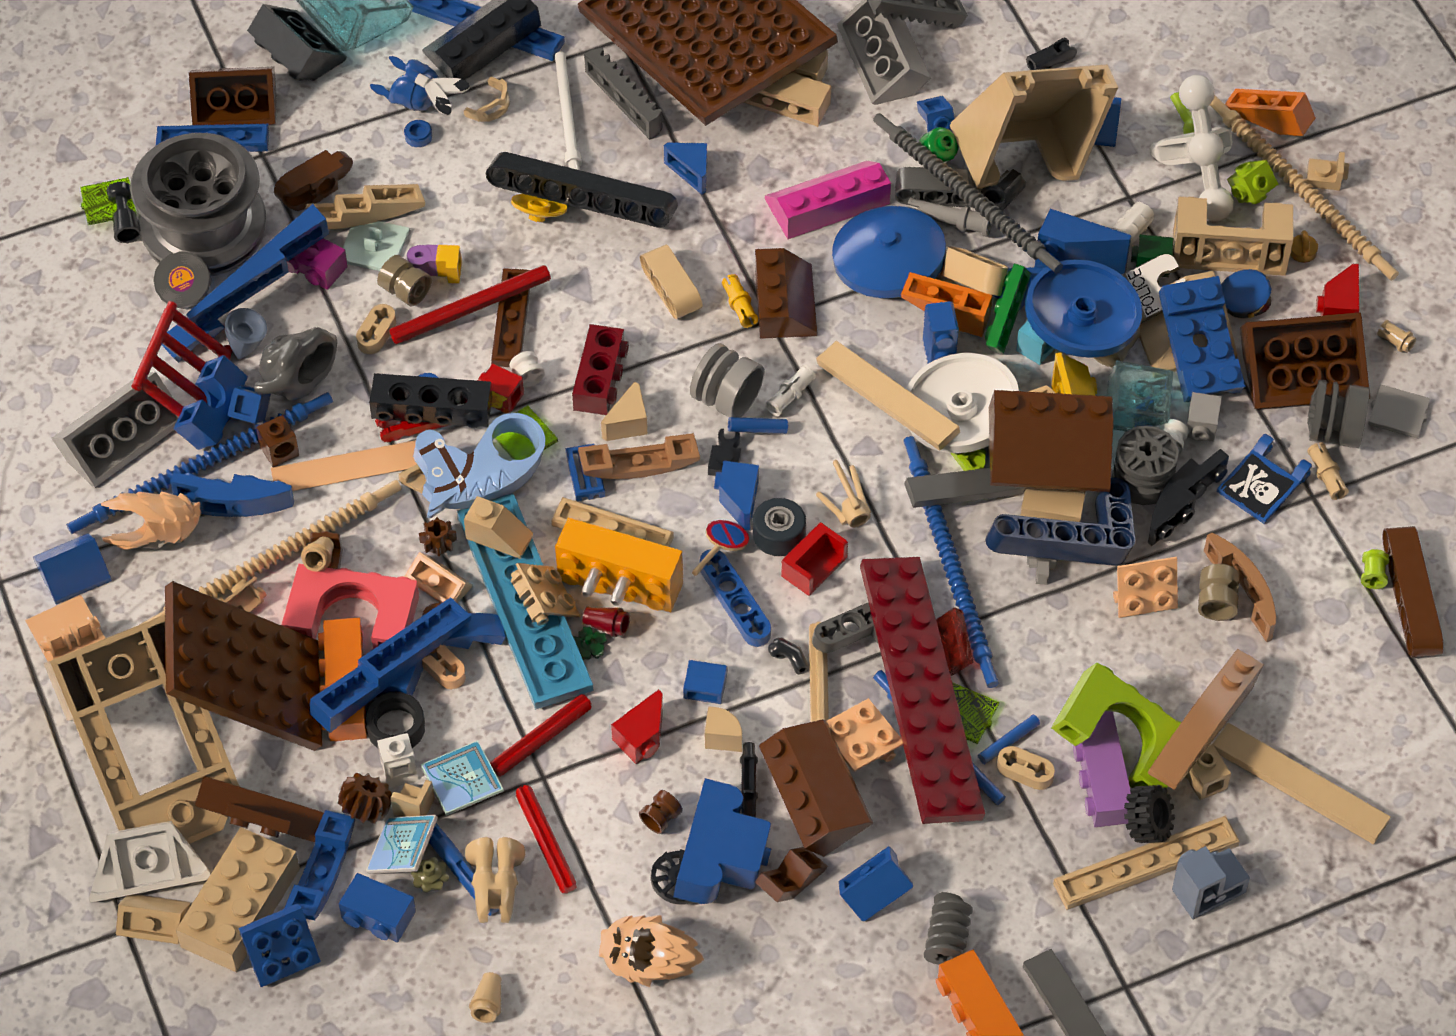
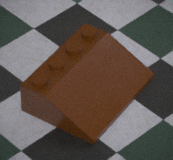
[1240,312,1371,409]
[988,390,1113,492]

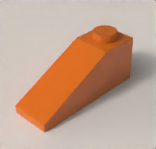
[1225,89,1316,136]
[901,272,993,337]

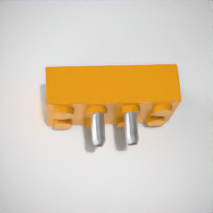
[555,517,683,612]

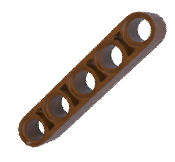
[1382,526,1443,657]

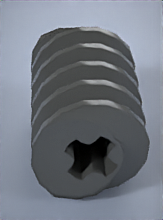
[924,892,973,965]

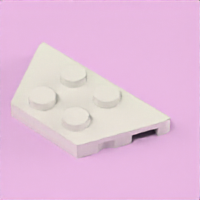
[89,821,211,903]

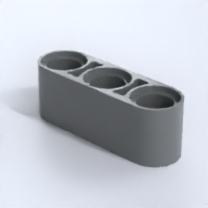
[895,167,977,207]

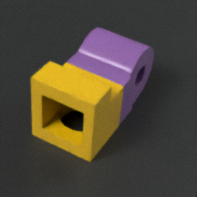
[407,244,462,284]

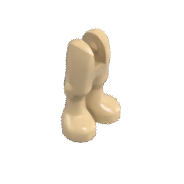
[465,837,525,923]

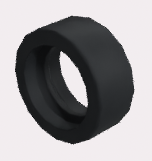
[365,692,425,749]

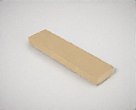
[551,497,674,547]

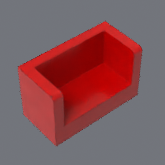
[781,522,848,596]

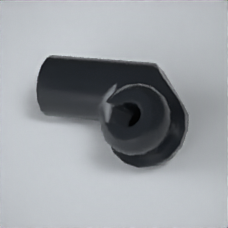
[768,637,809,675]

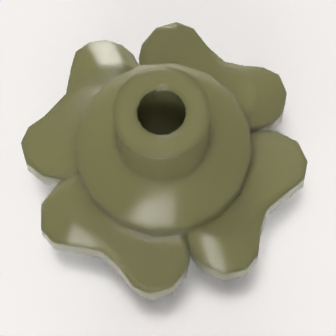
[411,857,449,893]

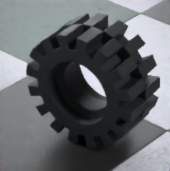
[1124,785,1175,843]

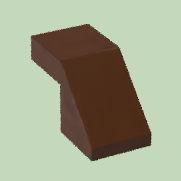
[755,847,828,903]

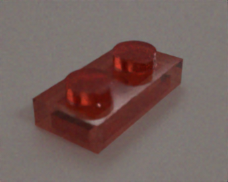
[936,607,974,676]

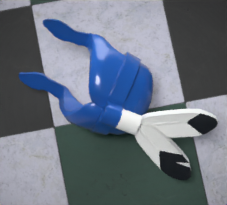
[370,56,470,116]

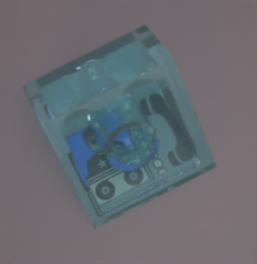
[1106,360,1173,432]

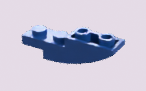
[170,472,294,517]

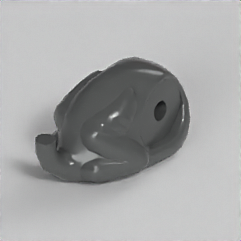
[254,327,338,401]

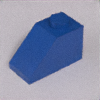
[714,461,759,531]

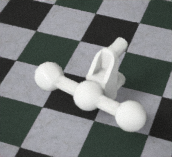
[1149,75,1233,222]

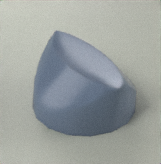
[225,308,267,360]

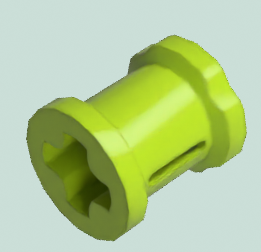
[1361,549,1389,589]

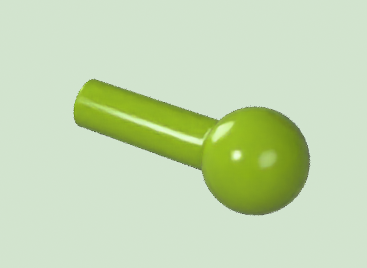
[1170,92,1195,134]

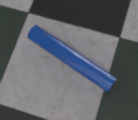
[977,714,1040,765]

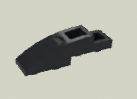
[1148,449,1229,546]

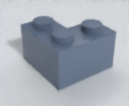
[1172,846,1250,920]

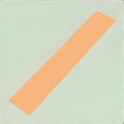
[271,440,417,491]

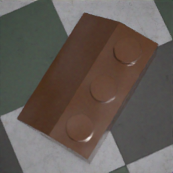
[188,66,277,125]
[755,248,817,339]

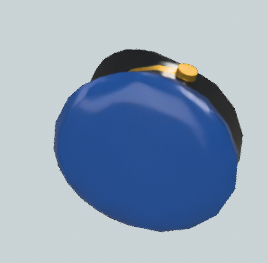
[1221,269,1271,319]

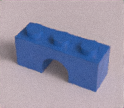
[173,355,248,450]

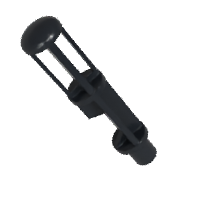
[740,742,758,818]

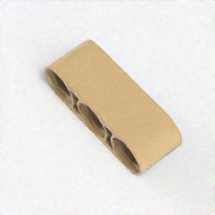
[639,244,703,319]
[941,246,1008,296]

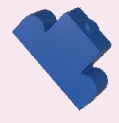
[673,778,772,904]

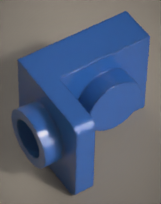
[917,95,954,133]

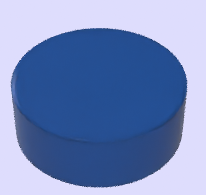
[404,120,432,147]

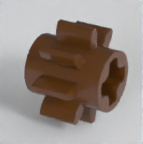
[419,517,457,556]

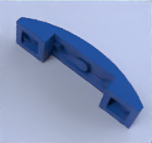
[284,810,355,921]

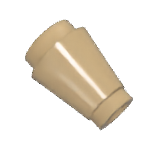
[301,537,334,572]
[469,972,502,1023]

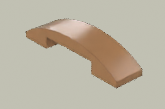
[578,433,700,479]
[1204,533,1276,642]

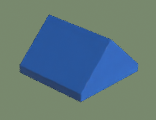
[33,533,112,605]

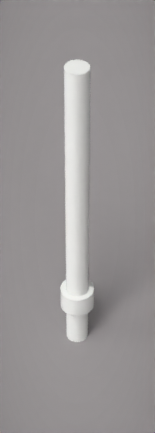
[555,52,582,170]

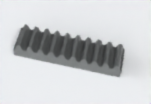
[868,0,968,29]
[584,48,663,140]

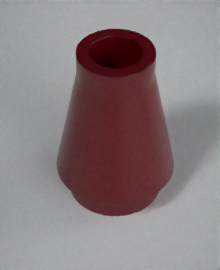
[582,607,630,637]

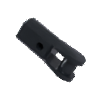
[1026,37,1077,70]

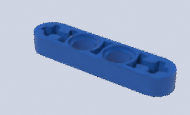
[700,549,771,647]

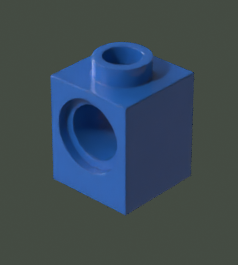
[227,385,271,424]

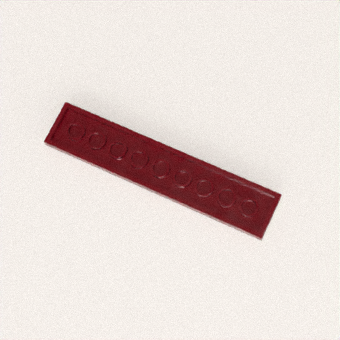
[860,557,985,824]

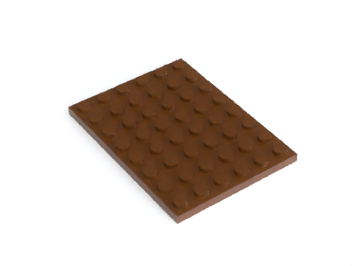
[578,0,838,126]

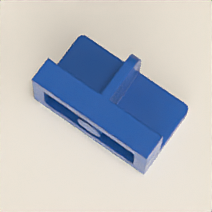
[838,846,913,921]

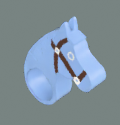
[413,413,545,518]

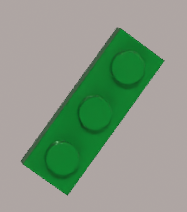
[985,264,1031,355]

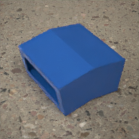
[683,660,728,704]

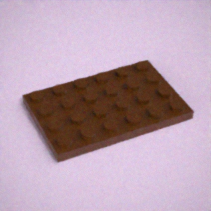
[165,581,322,751]

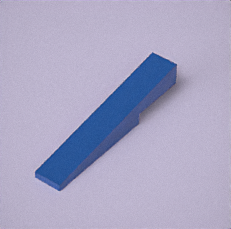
[186,204,329,329]
[310,597,471,733]

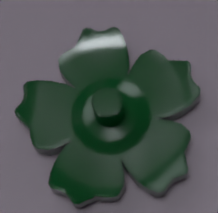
[573,627,607,660]

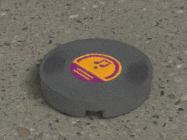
[153,251,212,309]

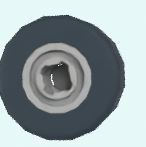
[753,498,806,556]

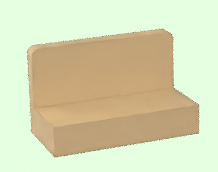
[116,894,190,944]

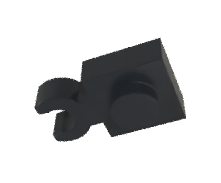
[708,428,741,476]

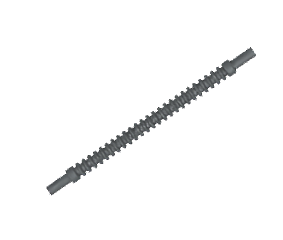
[873,113,1063,273]

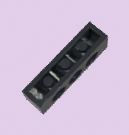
[369,373,492,428]

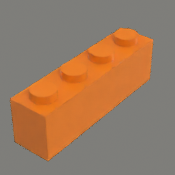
[318,618,367,742]
[936,949,1024,1036]

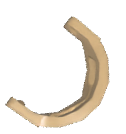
[464,77,510,122]

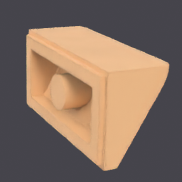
[404,552,473,603]

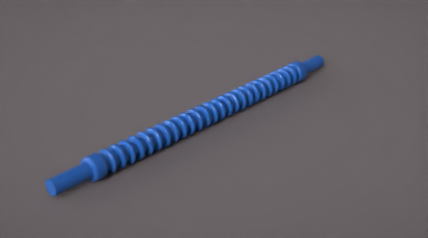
[66,392,333,535]
[903,436,999,688]

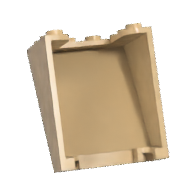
[950,64,1119,189]

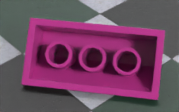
[765,161,891,240]

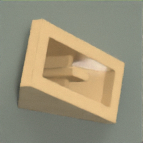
[601,382,647,441]

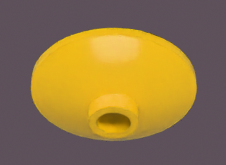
[511,194,567,222]

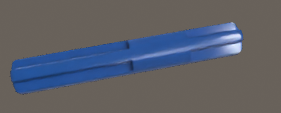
[429,823,499,916]

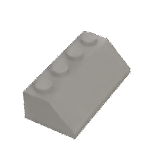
[837,0,931,105]
[51,372,179,487]

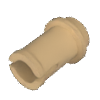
[1377,320,1416,353]

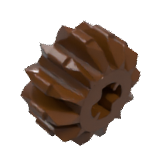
[338,773,393,824]

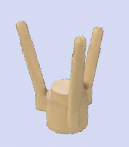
[816,460,871,528]

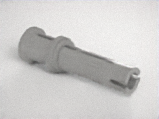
[908,197,992,237]

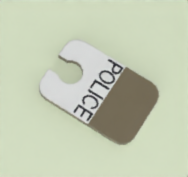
[1122,254,1186,324]

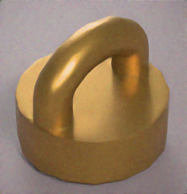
[1290,230,1318,263]

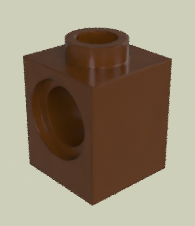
[256,415,299,467]

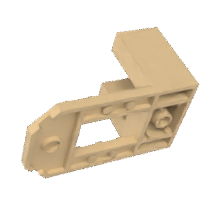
[44,615,239,844]

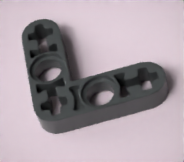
[812,602,879,653]

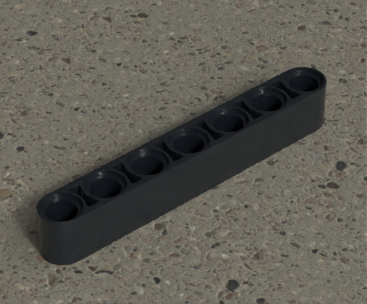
[485,152,678,228]

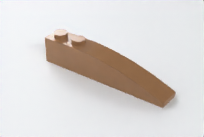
[1148,649,1264,790]

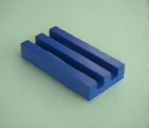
[565,443,605,502]

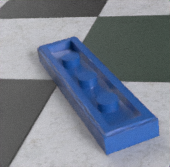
[156,124,269,152]

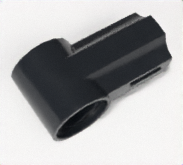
[981,169,1026,210]

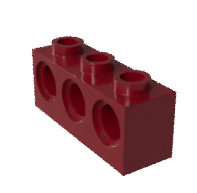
[572,324,629,415]

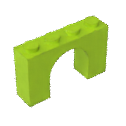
[1051,662,1181,789]

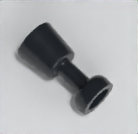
[106,182,141,243]

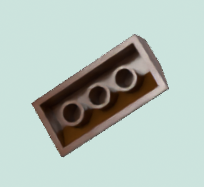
[759,719,873,857]

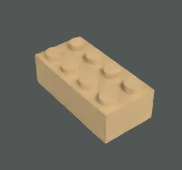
[176,827,300,973]

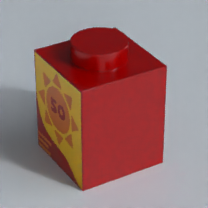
[477,364,524,414]

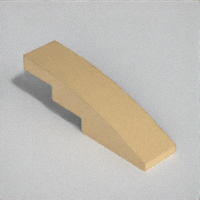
[305,184,425,230]

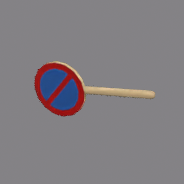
[692,520,749,576]

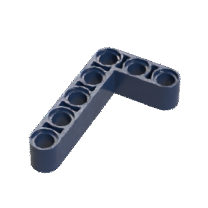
[985,477,1136,566]

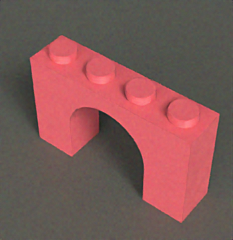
[281,564,419,649]

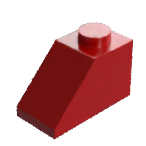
[1316,263,1360,316]
[611,689,663,764]

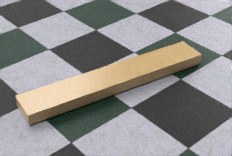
[816,340,960,451]
[1213,723,1391,845]
[1053,815,1240,910]

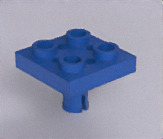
[238,903,321,987]

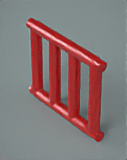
[131,301,233,417]

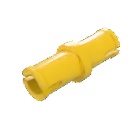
[722,274,758,328]

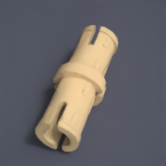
[1307,442,1349,500]

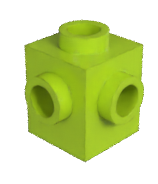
[1227,160,1279,204]

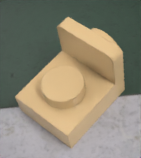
[1307,152,1349,191]

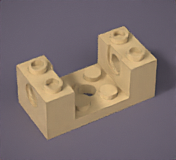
[1172,197,1293,276]

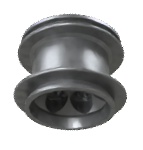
[130,133,266,276]

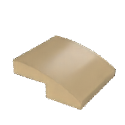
[1020,487,1086,522]

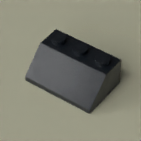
[247,4,347,81]

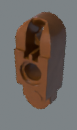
[274,150,353,211]

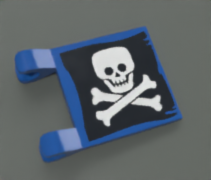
[1216,434,1312,524]

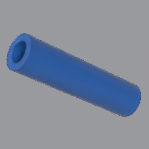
[728,417,788,434]

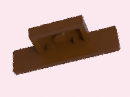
[195,776,324,842]

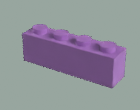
[1073,711,1131,828]

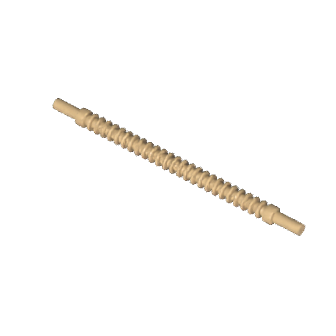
[1210,95,1399,281]
[139,480,402,625]

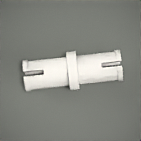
[766,365,816,416]

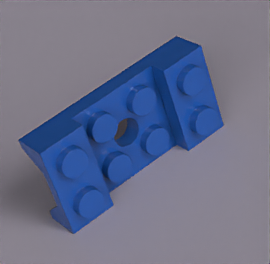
[1159,276,1245,402]

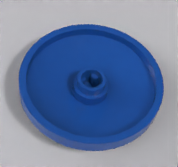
[832,206,946,298]
[1025,259,1142,358]

